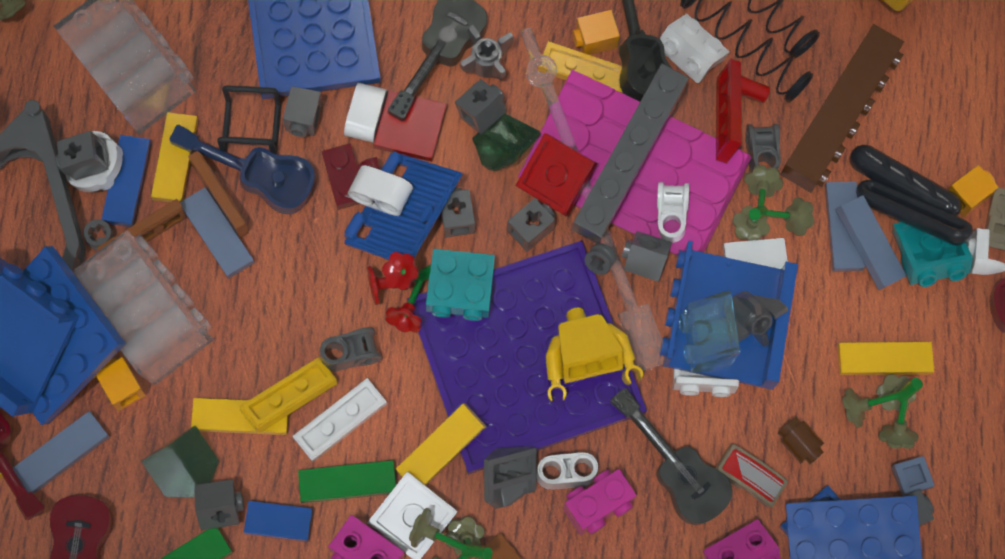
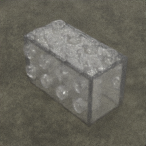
[53,0,196,135]
[72,230,215,385]

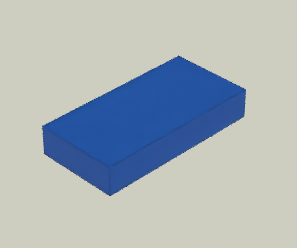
[244,501,313,542]

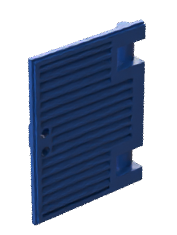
[344,152,463,260]

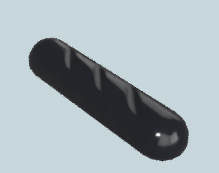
[849,144,962,216]
[856,180,973,245]

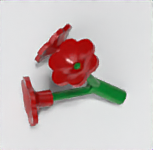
[367,252,431,333]

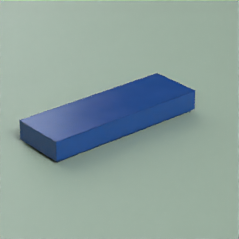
[101,135,152,227]

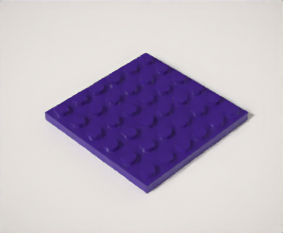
[407,241,647,475]

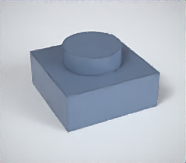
[891,456,935,497]

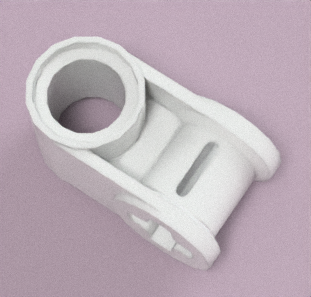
[657,182,690,243]

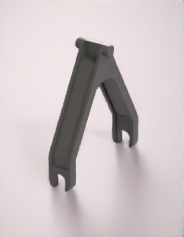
[0,100,86,280]

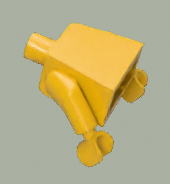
[545,307,643,402]

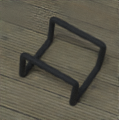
[217,85,281,154]

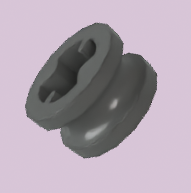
[83,219,114,250]
[585,243,616,275]

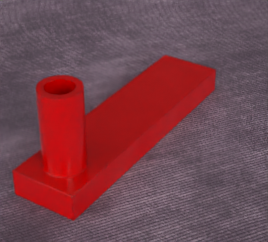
[716,58,770,164]

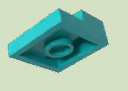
[892,222,973,287]
[426,249,495,321]

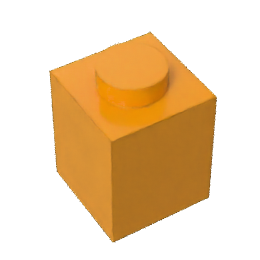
[572,10,620,55]
[948,164,999,218]
[96,357,146,412]

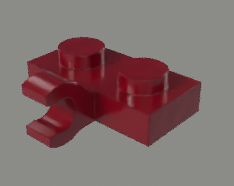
[321,143,380,210]

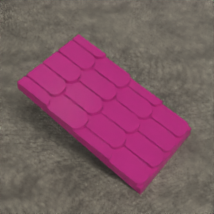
[518,70,752,256]

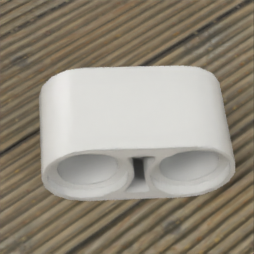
[344,83,388,143]
[348,165,413,216]
[536,452,598,490]

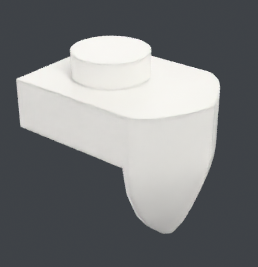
[966,228,1005,275]

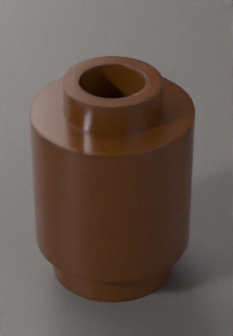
[777,417,824,465]

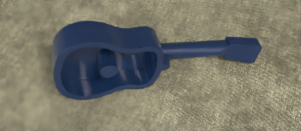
[169,125,315,214]

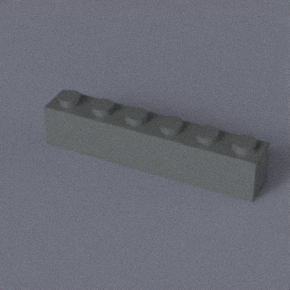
[572,64,689,243]

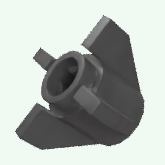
[460,25,514,79]
[727,291,788,348]

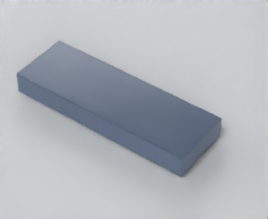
[824,181,865,272]
[180,187,254,279]
[835,195,907,290]
[13,411,110,494]

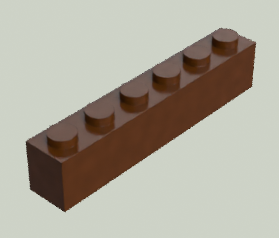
[780,24,904,193]

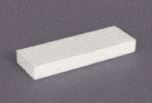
[293,378,387,462]

